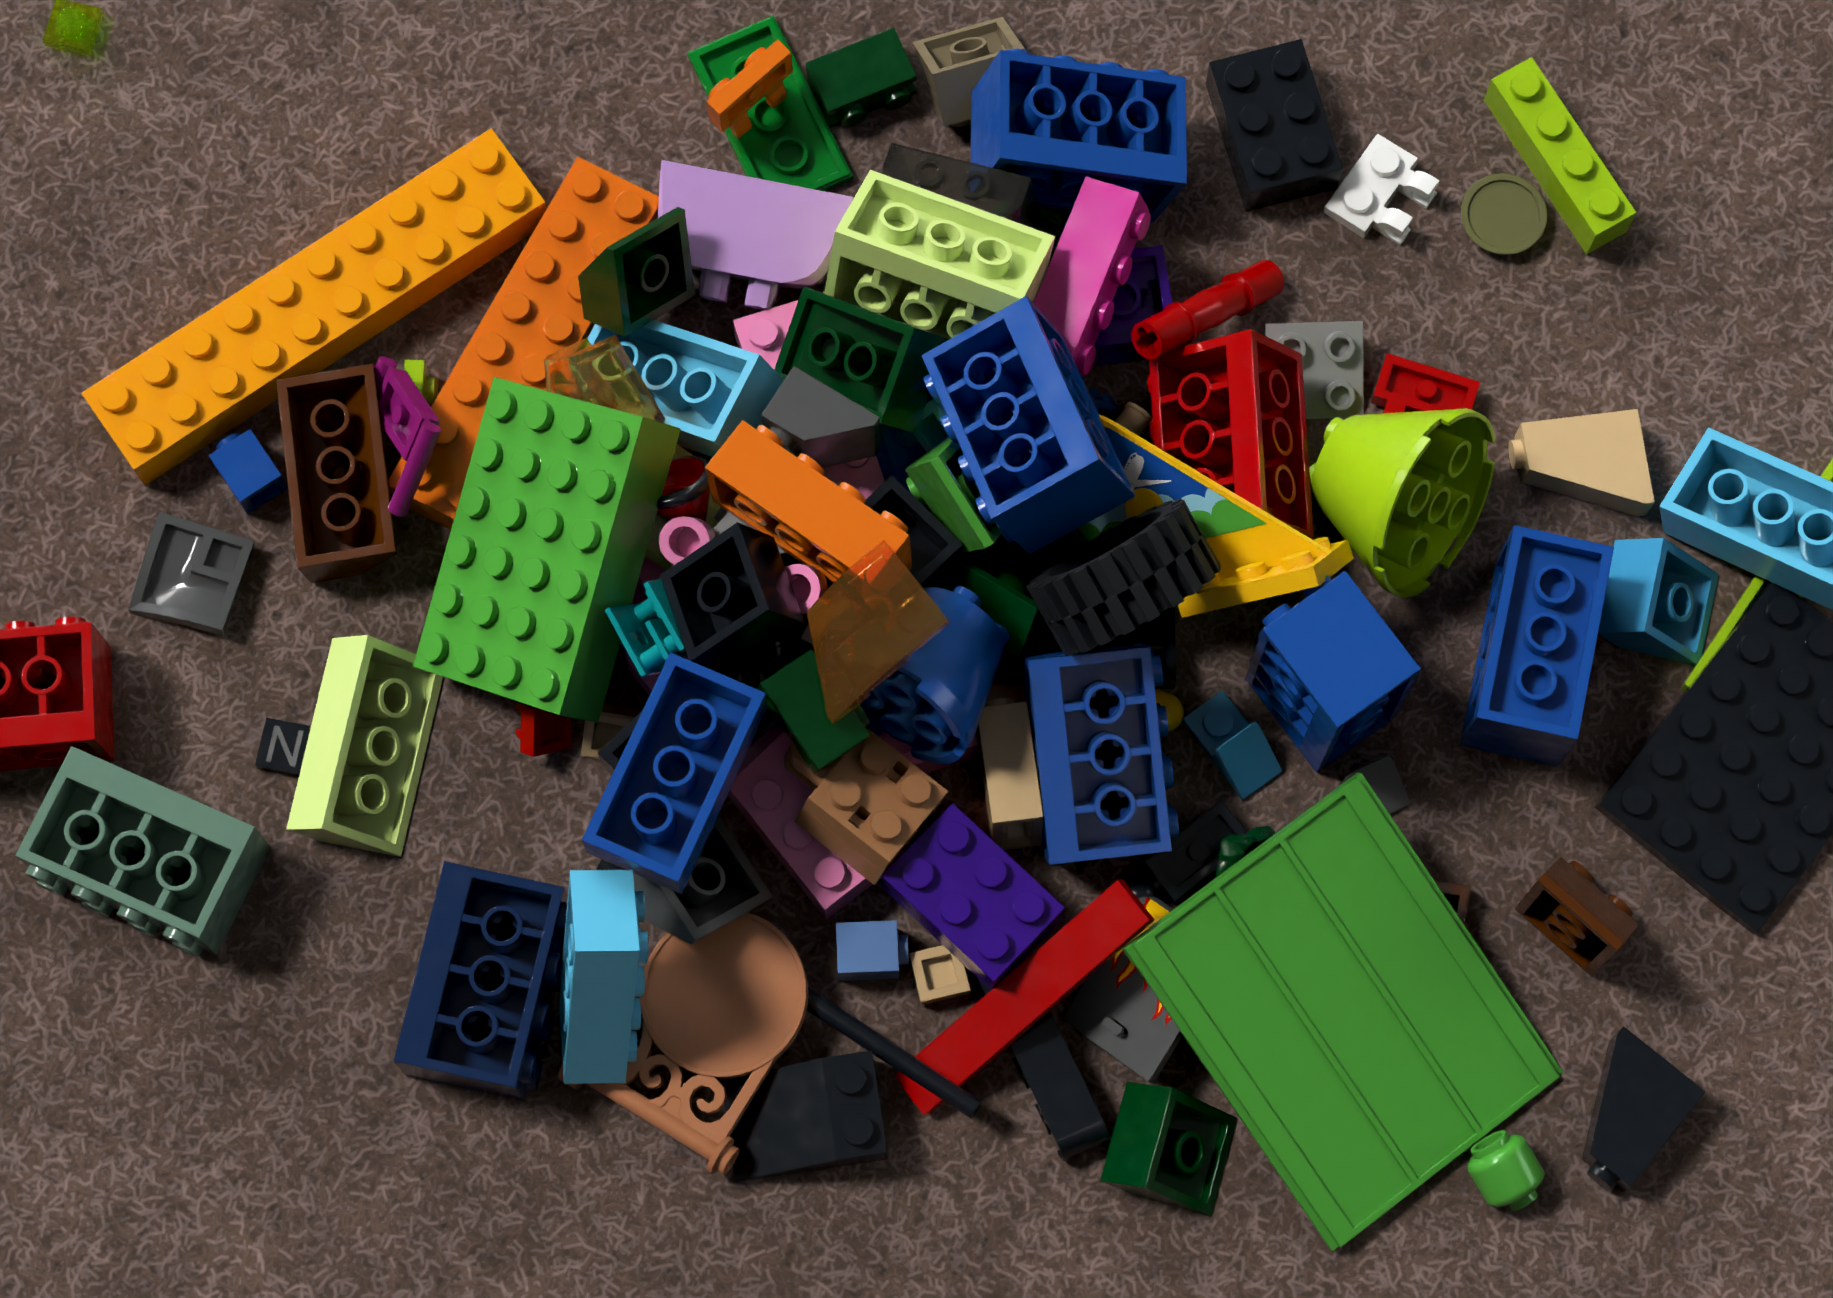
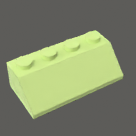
[286,635,443,857]

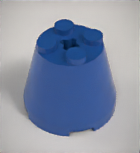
[835,586,1010,764]

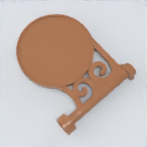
[558,913,808,1176]

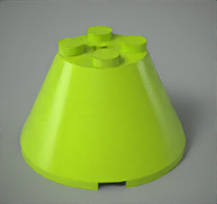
[1309,408,1495,598]

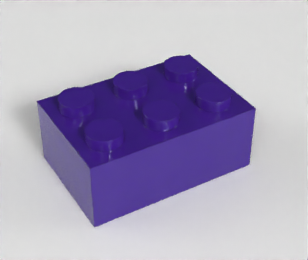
[882,803,1065,990]

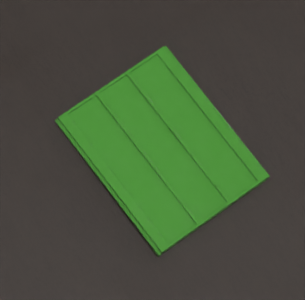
[1122,773,1563,1251]

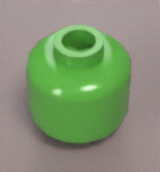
[1467,1130,1545,1211]

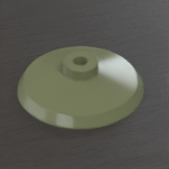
[1461,173,1547,255]

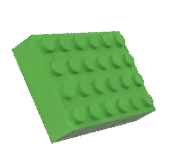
[413,377,681,723]

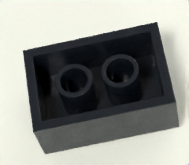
[1205,39,1343,212]

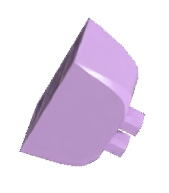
[658,160,854,310]

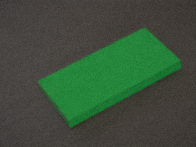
[687,15,853,191]

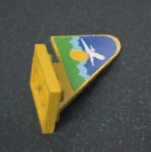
[1078,415,1354,618]

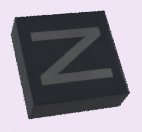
[255,718,311,777]

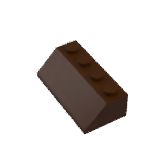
[276,364,397,583]

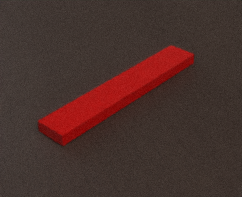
[893,880,1155,1116]

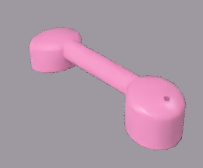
[659,516,828,616]

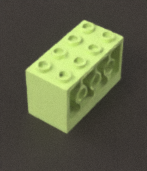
[824,170,1055,339]

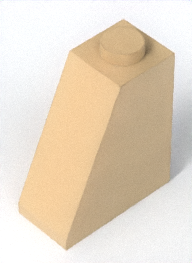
[1509,409,1655,516]
[977,698,1043,850]

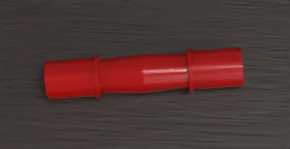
[1131,260,1284,360]

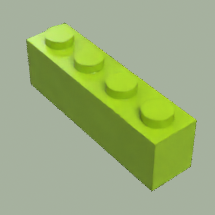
[1484,57,1637,255]

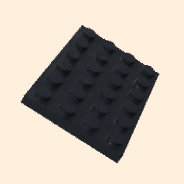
[1595,582,1833,934]

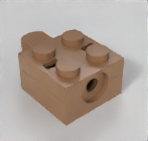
[784,728,948,885]

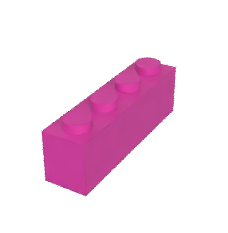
[1034,176,1151,376]

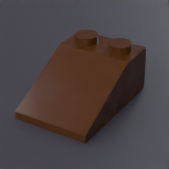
[1515,857,1639,976]

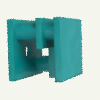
[605,579,688,677]

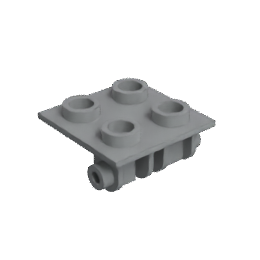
[1265,321,1364,419]

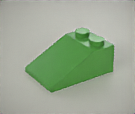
[905,439,1001,553]

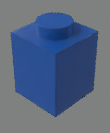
[208,429,288,515]

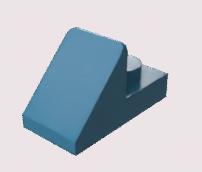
[1182,690,1282,800]

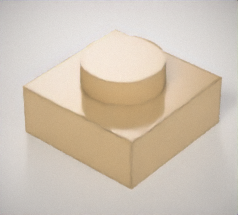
[909,945,970,1005]

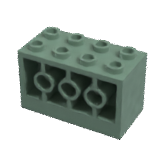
[15,746,271,957]

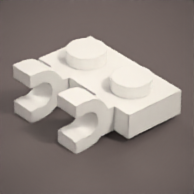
[1324,134,1439,245]

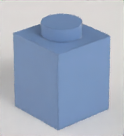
[836,920,909,981]

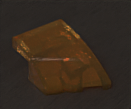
[544,335,666,423]
[807,539,950,724]

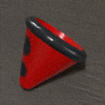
[657,456,711,523]

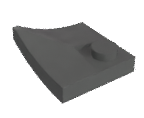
[129,512,255,636]

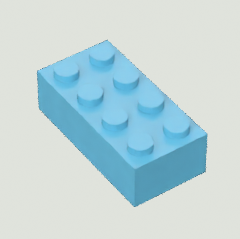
[561,320,784,457]
[1659,427,1833,610]
[559,870,648,1084]

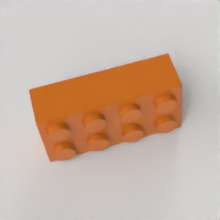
[705,420,912,614]

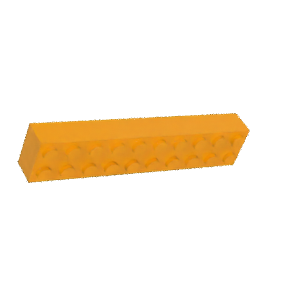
[81,128,547,486]

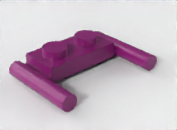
[375,356,441,517]

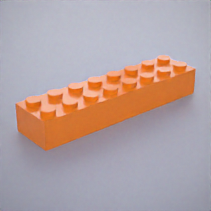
[389,156,659,530]

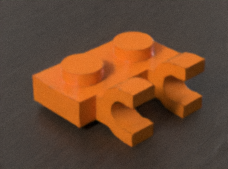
[706,39,793,139]

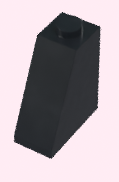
[1582,1026,1705,1192]

